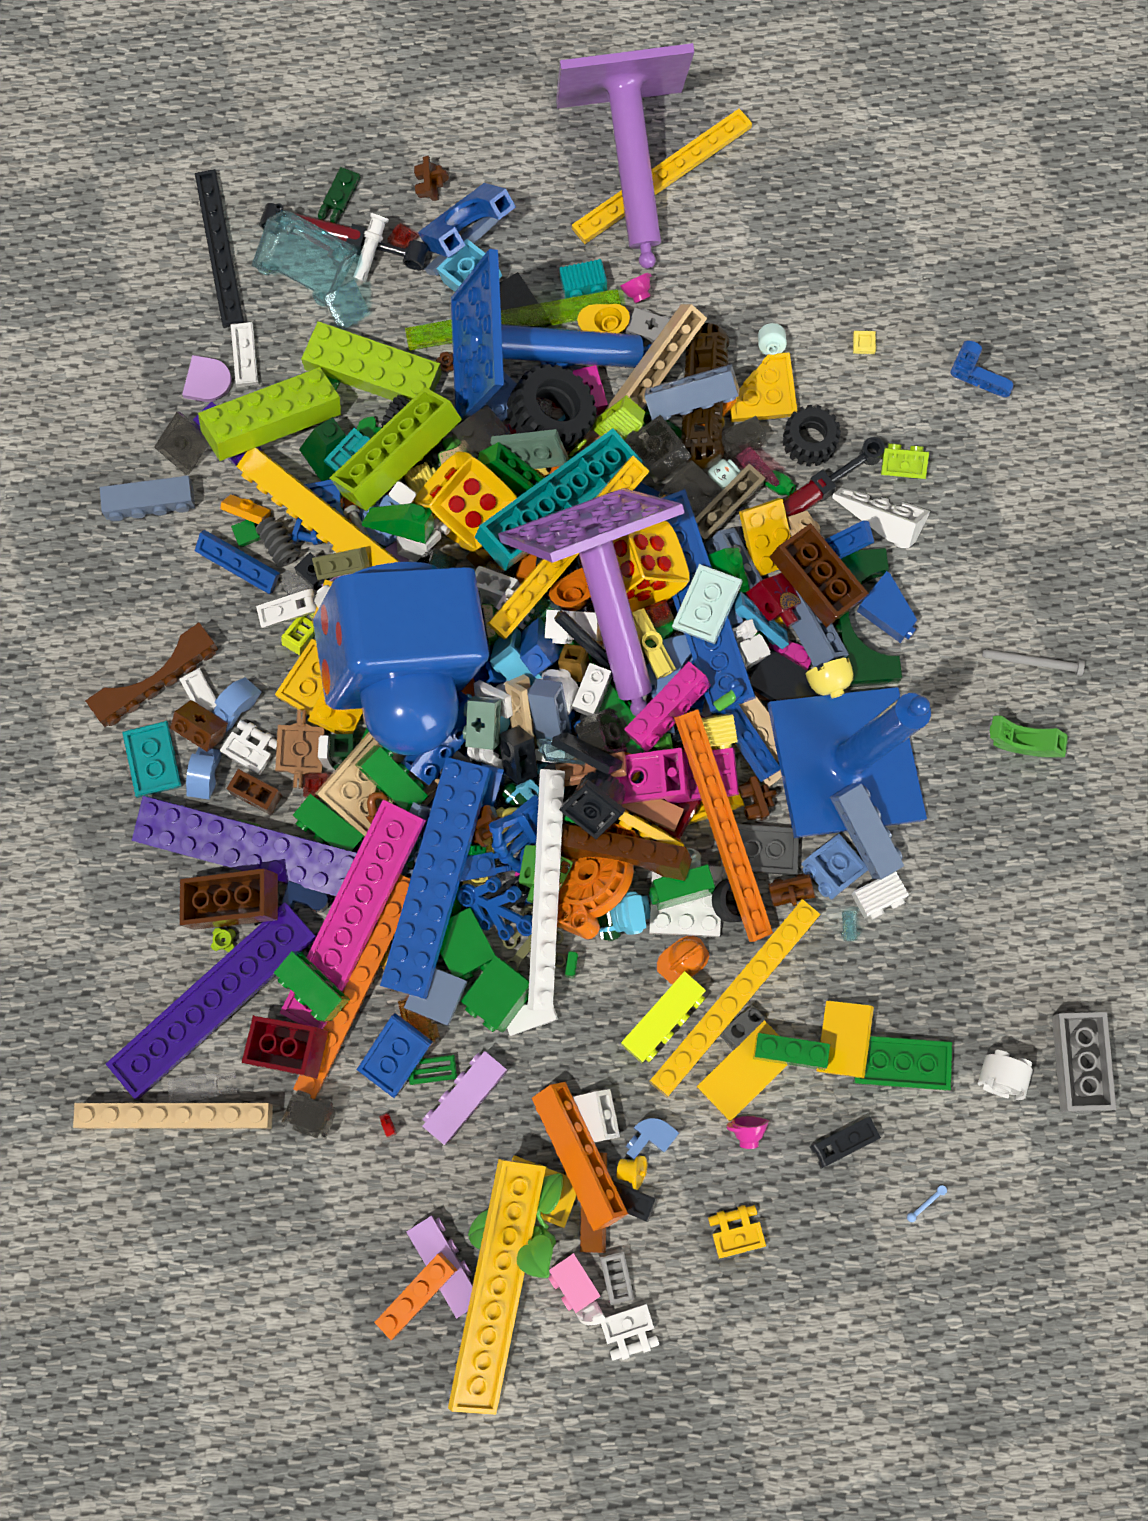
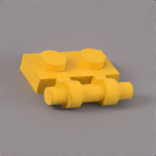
[708,1205,766,1259]

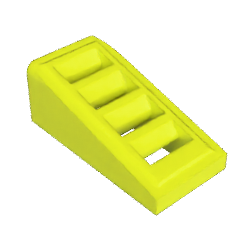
[281,613,315,656]

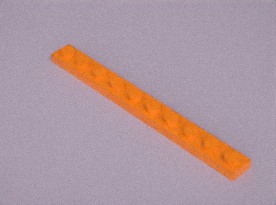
[674,710,773,942]
[293,874,411,1099]

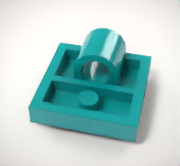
[324,428,370,472]

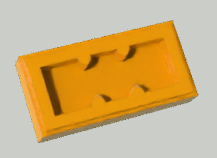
[220,494,271,524]

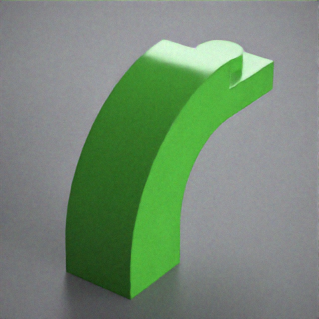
[989,716,1068,757]

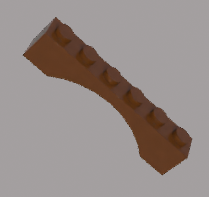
[85,623,218,727]
[561,823,692,881]

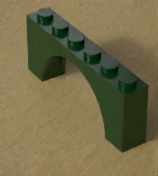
[834,548,902,687]

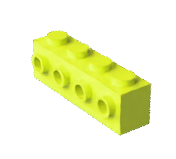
[621,971,706,1064]

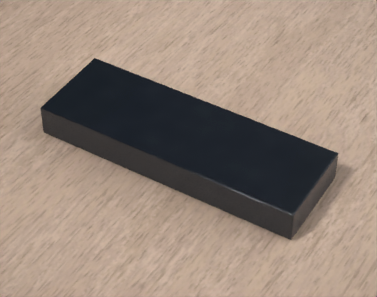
[551,732,623,775]

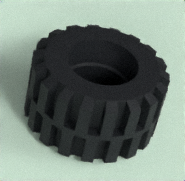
[782,405,841,467]

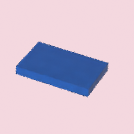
[357,1013,433,1098]

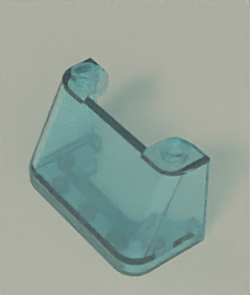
[251,211,358,307]

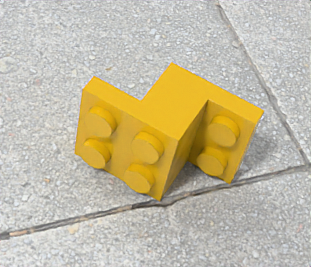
[308,689,363,734]

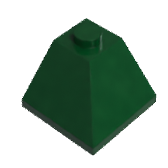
[299,417,346,481]

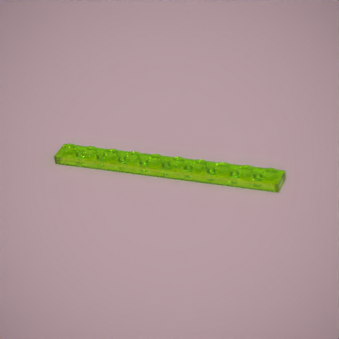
[405,289,621,351]

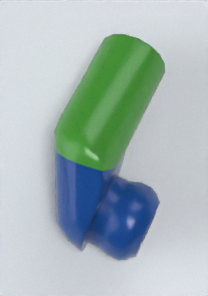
[713,680,744,711]

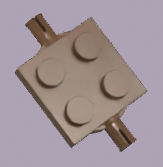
[275,710,324,789]

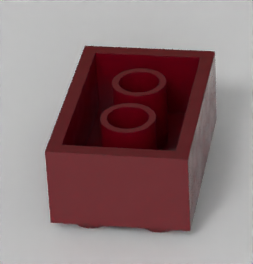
[241,1015,328,1079]

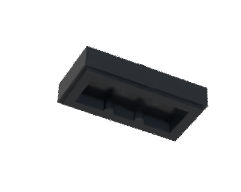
[612,1180,657,1222]

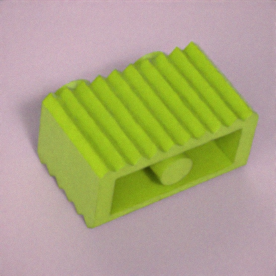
[592,395,645,440]

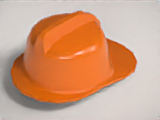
[549,568,591,611]
[657,936,709,985]

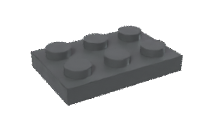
[737,824,799,876]

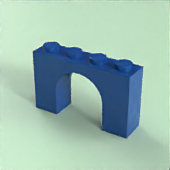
[418,183,516,258]

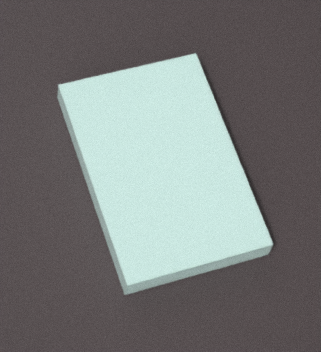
[672,564,743,644]

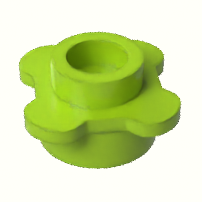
[211,928,236,952]

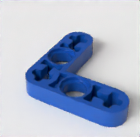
[950,340,1014,397]

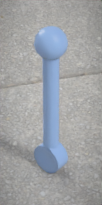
[907,1185,947,1222]

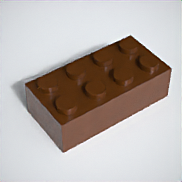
[769,523,869,628]
[179,869,278,930]

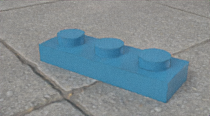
[734,592,789,649]

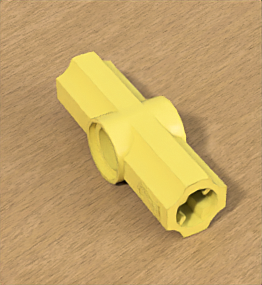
[632,608,676,679]

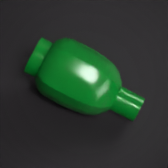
[758,468,796,496]

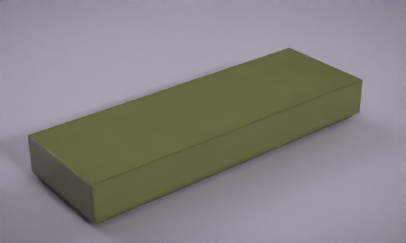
[312,547,370,580]

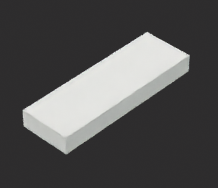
[231,322,259,387]

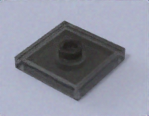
[154,412,209,475]

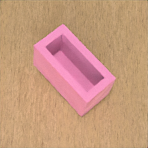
[548,1253,600,1313]

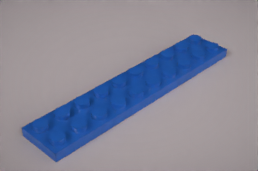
[662,489,756,714]
[380,757,492,999]

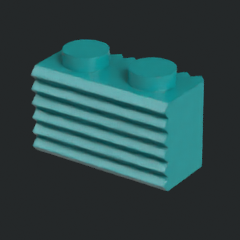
[559,259,607,300]

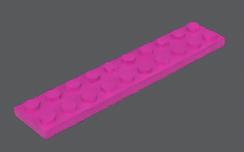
[280,799,426,1029]

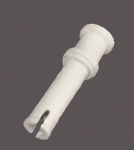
[353,213,389,282]

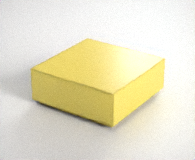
[853,331,876,354]

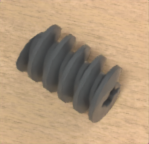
[255,517,301,567]

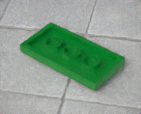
[853,1036,952,1091]

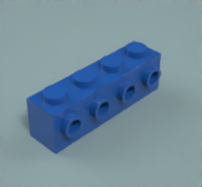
[401,691,481,785]

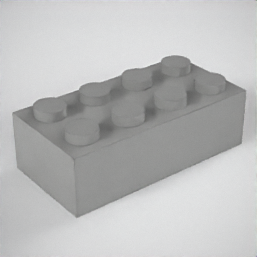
[1052,1012,1116,1113]

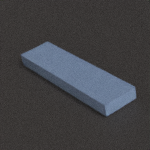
[424,217,499,276]

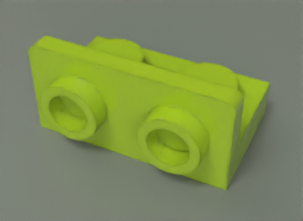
[881,443,929,479]

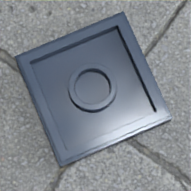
[404,969,467,1026]

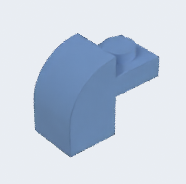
[212,677,261,731]
[186,747,221,800]
[626,1118,679,1159]

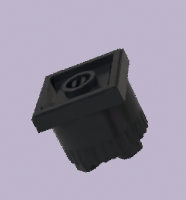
[559,769,626,839]

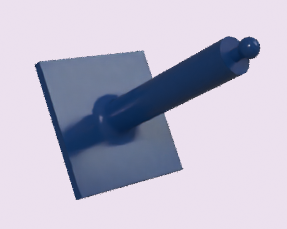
[451,249,652,425]
[767,687,931,838]

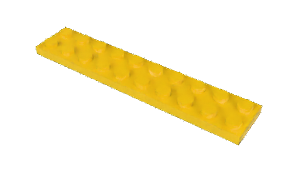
[448,1159,546,1415]

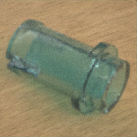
[841,911,860,941]

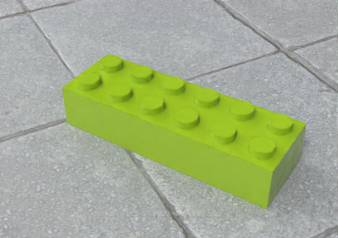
[301,321,442,401]
[198,367,341,461]
[330,387,462,511]

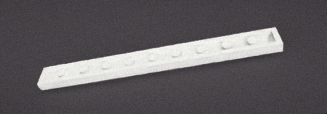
[528,769,565,1010]

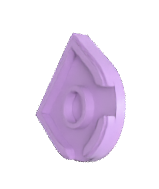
[182,355,232,402]

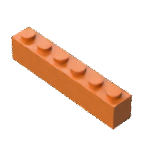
[532,1082,628,1231]

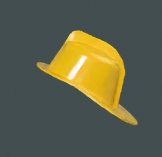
[577,304,630,334]

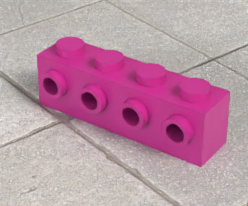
[624,662,711,752]

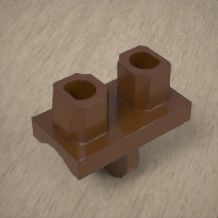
[414,155,449,201]
[738,776,778,821]
[472,805,501,847]
[768,873,815,907]

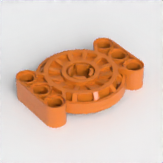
[557,823,641,939]

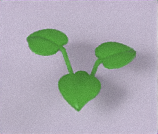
[468,1173,563,1278]

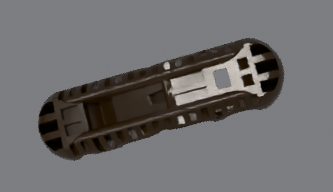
[680,323,729,469]

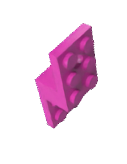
[615,748,739,804]

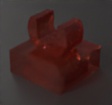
[387,223,418,248]
[644,599,675,629]
[303,774,328,798]

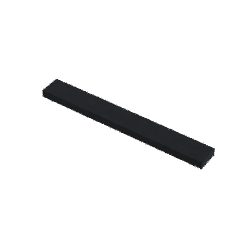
[195,169,244,328]

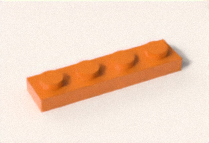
[374,1252,458,1340]

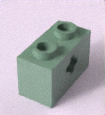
[463,696,501,750]

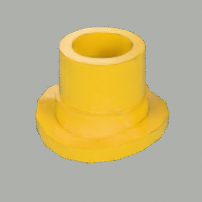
[617,1155,648,1190]

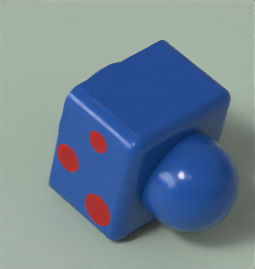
[313,562,489,756]

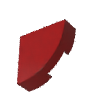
[379,1113,397,1138]

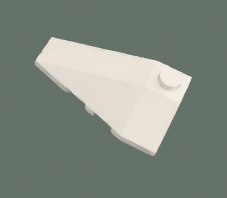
[832,488,930,548]

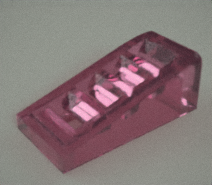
[736,446,779,487]

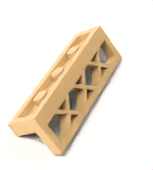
[505,674,538,771]

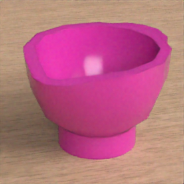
[620,273,652,303]
[726,1116,769,1149]

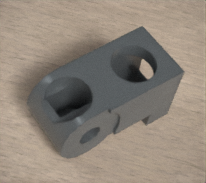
[719,1005,765,1050]

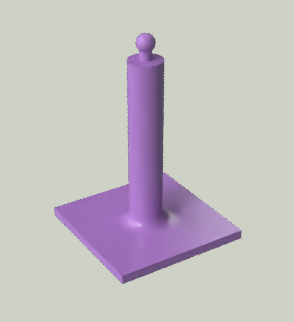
[556,43,694,269]
[499,488,684,716]

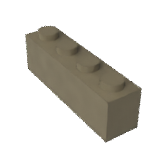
[695,463,766,544]

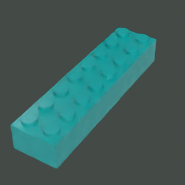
[475,428,643,571]

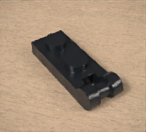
[810,1116,881,1169]

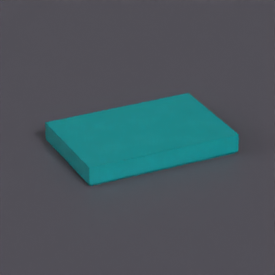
[122,721,182,798]

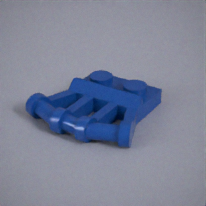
[292,480,349,545]
[489,795,539,873]

